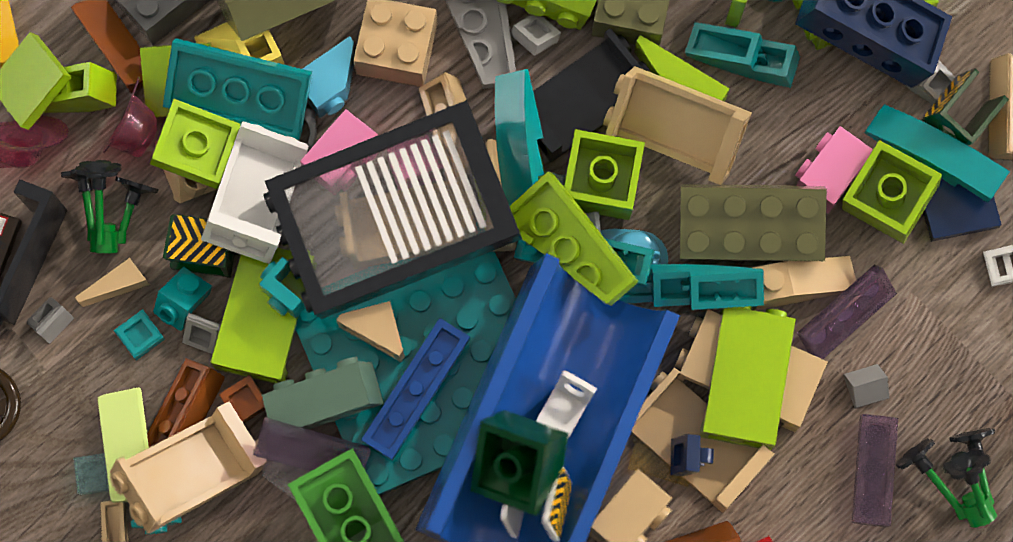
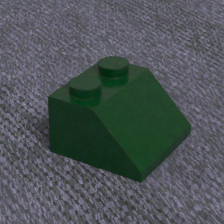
[470,410,569,516]

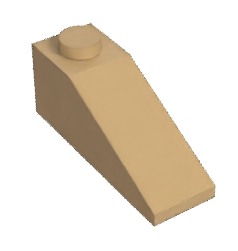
[752,256,858,311]

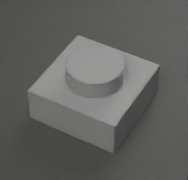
[511,15,561,56]

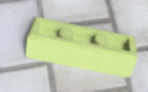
[98,388,149,503]

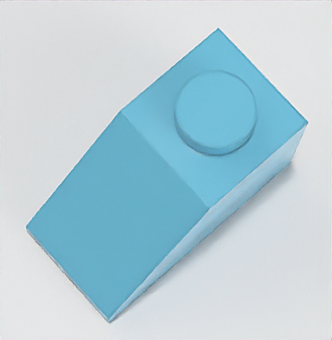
[302,36,356,118]

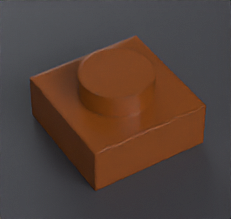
[219,375,265,424]

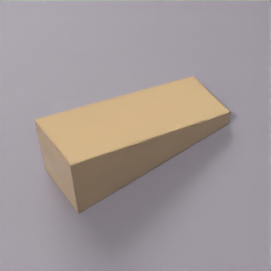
[75,258,150,307]
[101,501,129,542]

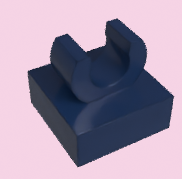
[670,434,714,476]

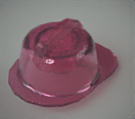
[103,77,157,157]
[0,116,69,168]

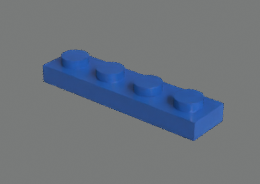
[361,318,470,461]

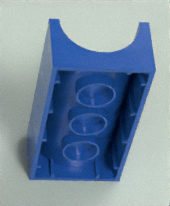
[415,253,680,542]

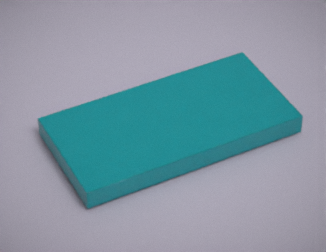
[163,38,312,140]

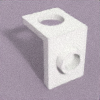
[536,370,596,438]

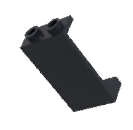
[533,28,651,163]
[0,179,68,326]

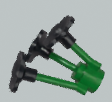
[61,160,159,253]
[895,428,997,528]

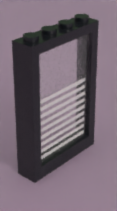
[263,100,522,319]

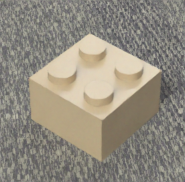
[353,0,438,87]
[588,469,672,542]

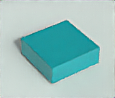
[114,309,165,360]

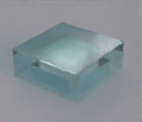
[74,453,109,495]

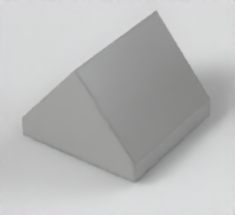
[26,297,74,344]
[182,313,221,354]
[843,364,889,409]

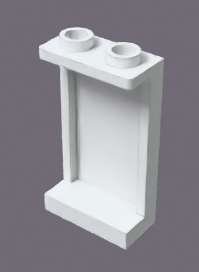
[201,122,309,264]

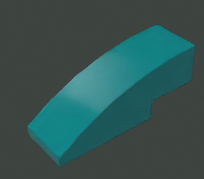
[685,22,800,88]

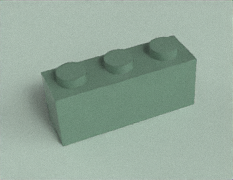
[262,357,384,437]

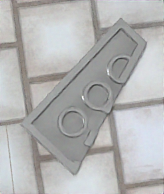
[445,0,516,89]

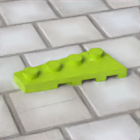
[510,171,639,306]

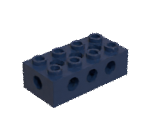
[795,0,952,88]

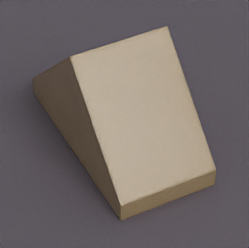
[336,301,405,362]

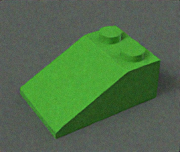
[287,448,404,542]

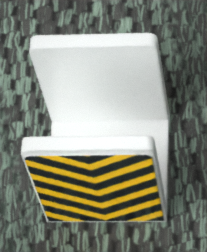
[501,466,572,542]

